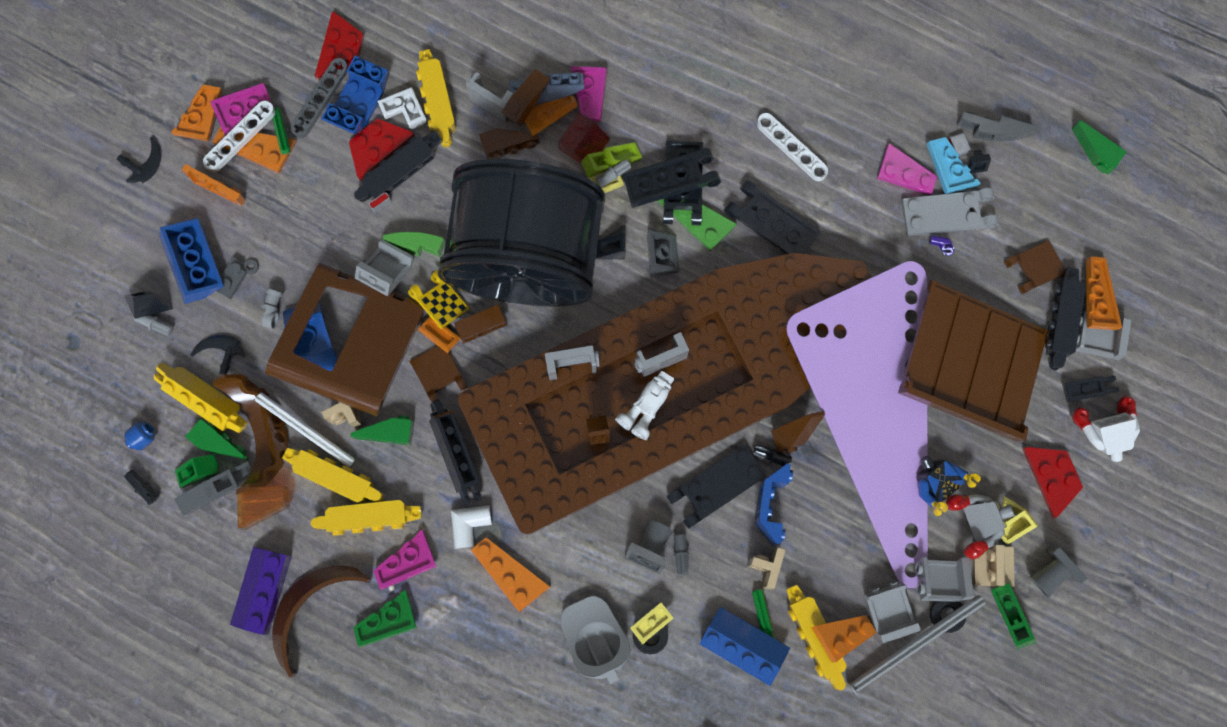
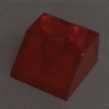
[558,112,610,164]

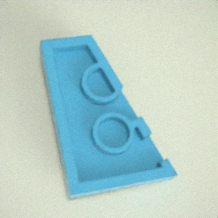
[926,137,981,194]

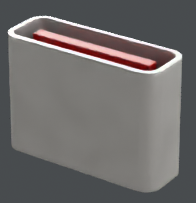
[948,133,971,156]
[369,193,391,213]

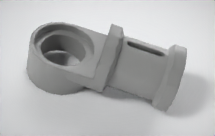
[260,289,283,329]

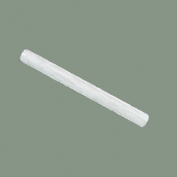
[255,393,355,467]

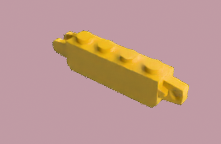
[416,49,456,148]
[154,363,248,433]
[282,448,384,504]
[310,500,422,536]
[786,585,847,691]

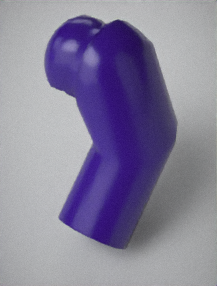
[929,235,955,256]

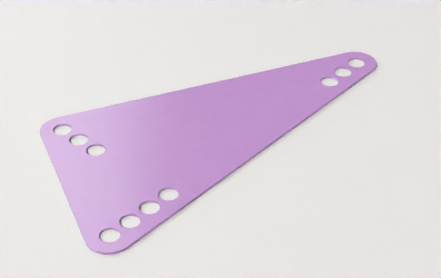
[786,261,928,588]

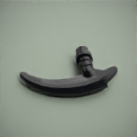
[116,137,161,184]
[190,335,245,375]

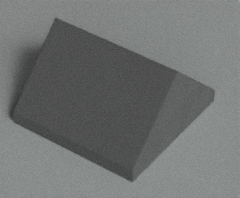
[647,230,679,275]

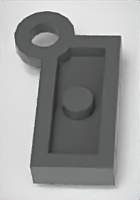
[216,257,258,299]

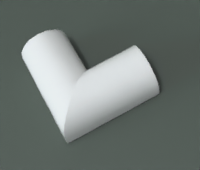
[378,87,427,129]
[451,505,492,549]

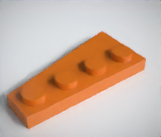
[212,126,297,174]
[1086,256,1122,330]
[471,538,550,612]

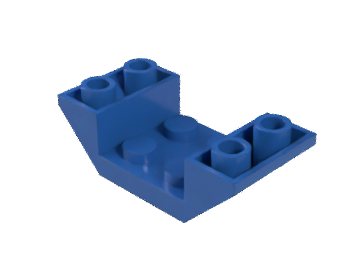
[321,56,389,135]
[283,301,338,371]
[755,464,793,546]

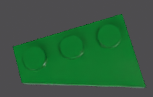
[353,589,417,648]

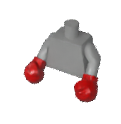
[946,494,1015,560]

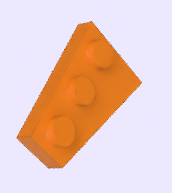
[524,95,578,136]
[811,615,877,663]

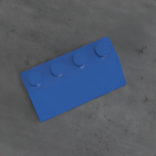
[159,218,223,304]
[699,607,790,686]

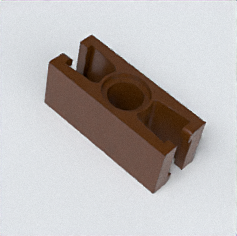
[454,305,507,344]

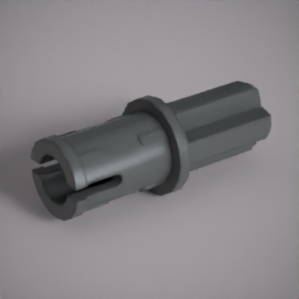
[673,535,689,575]

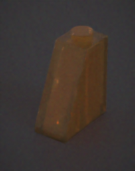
[237,486,293,530]

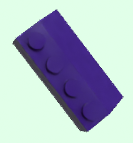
[230,547,292,635]

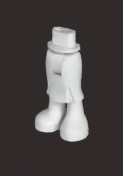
[615,371,674,440]

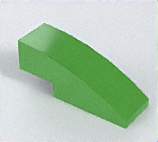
[382,232,445,257]

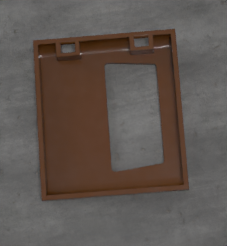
[265,263,425,416]

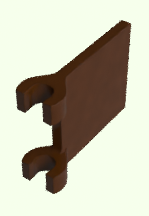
[1004,240,1065,294]
[409,346,468,403]

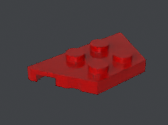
[315,12,364,79]
[349,119,415,181]
[1022,447,1083,518]

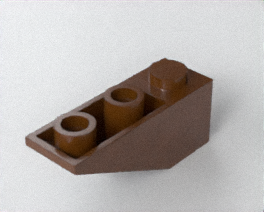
[479,128,540,159]

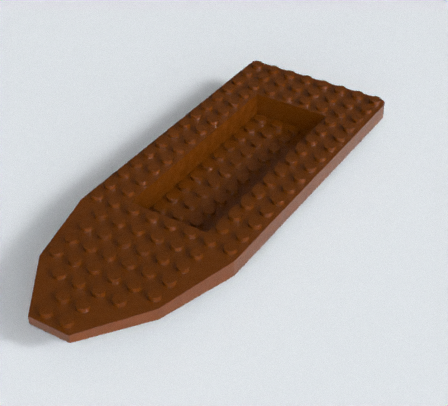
[458,253,872,535]

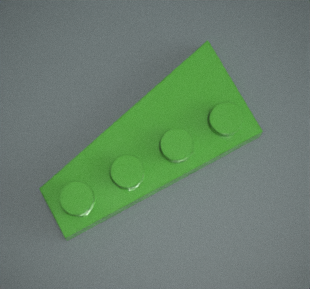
[657,199,737,252]

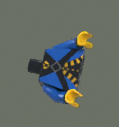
[916,455,981,516]

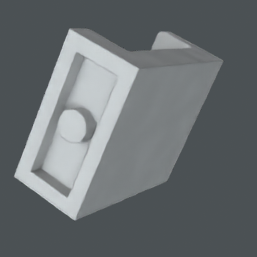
[466,71,513,123]
[355,239,413,296]
[1076,310,1131,360]
[634,332,689,377]
[545,345,599,380]
[915,557,974,602]
[864,581,921,643]

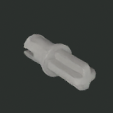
[595,160,631,188]
[134,315,173,335]

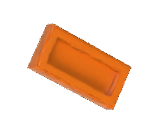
[418,316,460,353]

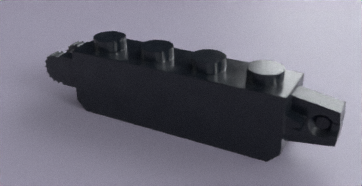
[354,131,442,202]
[1045,267,1086,371]
[429,400,481,505]

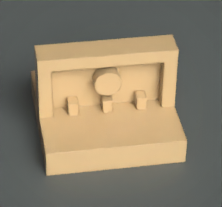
[321,402,363,430]
[973,545,1015,587]
[748,548,785,590]

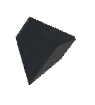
[596,224,625,259]
[125,291,172,319]

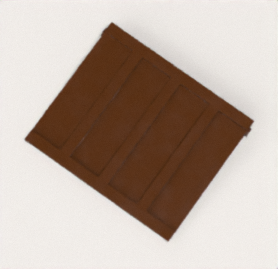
[898,279,1048,441]

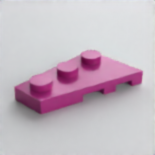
[571,66,607,122]
[210,83,271,136]
[877,143,937,196]
[373,530,437,590]

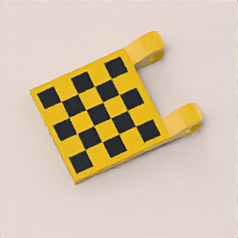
[408,270,470,329]

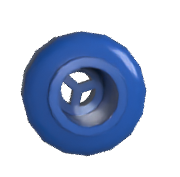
[124,422,155,451]

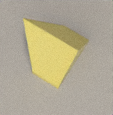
[1001,496,1038,545]

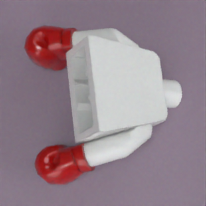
[1072,396,1140,462]

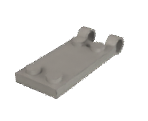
[901,188,999,236]

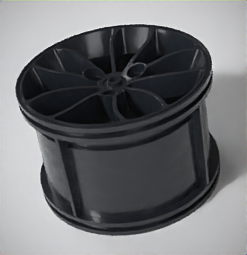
[437,159,605,307]

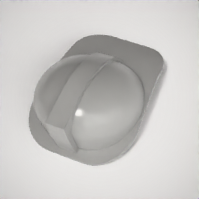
[561,596,630,684]

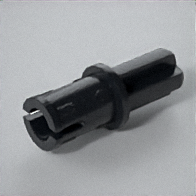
[753,444,792,466]
[124,470,159,505]

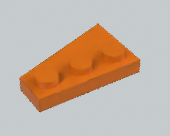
[171,84,222,142]
[182,164,245,206]

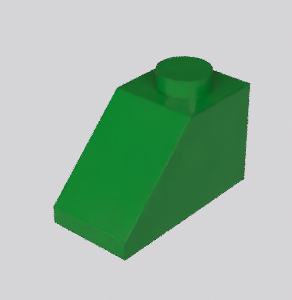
[174,454,219,489]

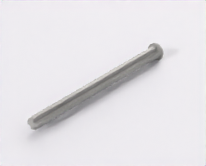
[847,595,985,696]

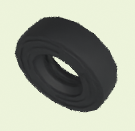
[930,601,966,633]
[633,626,668,655]

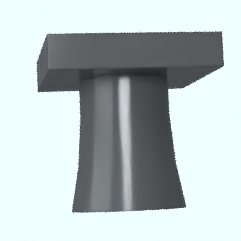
[625,520,673,574]
[1029,545,1088,598]

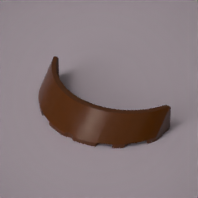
[212,374,288,495]
[272,566,371,677]

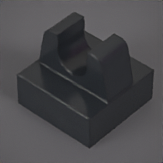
[968,150,991,174]

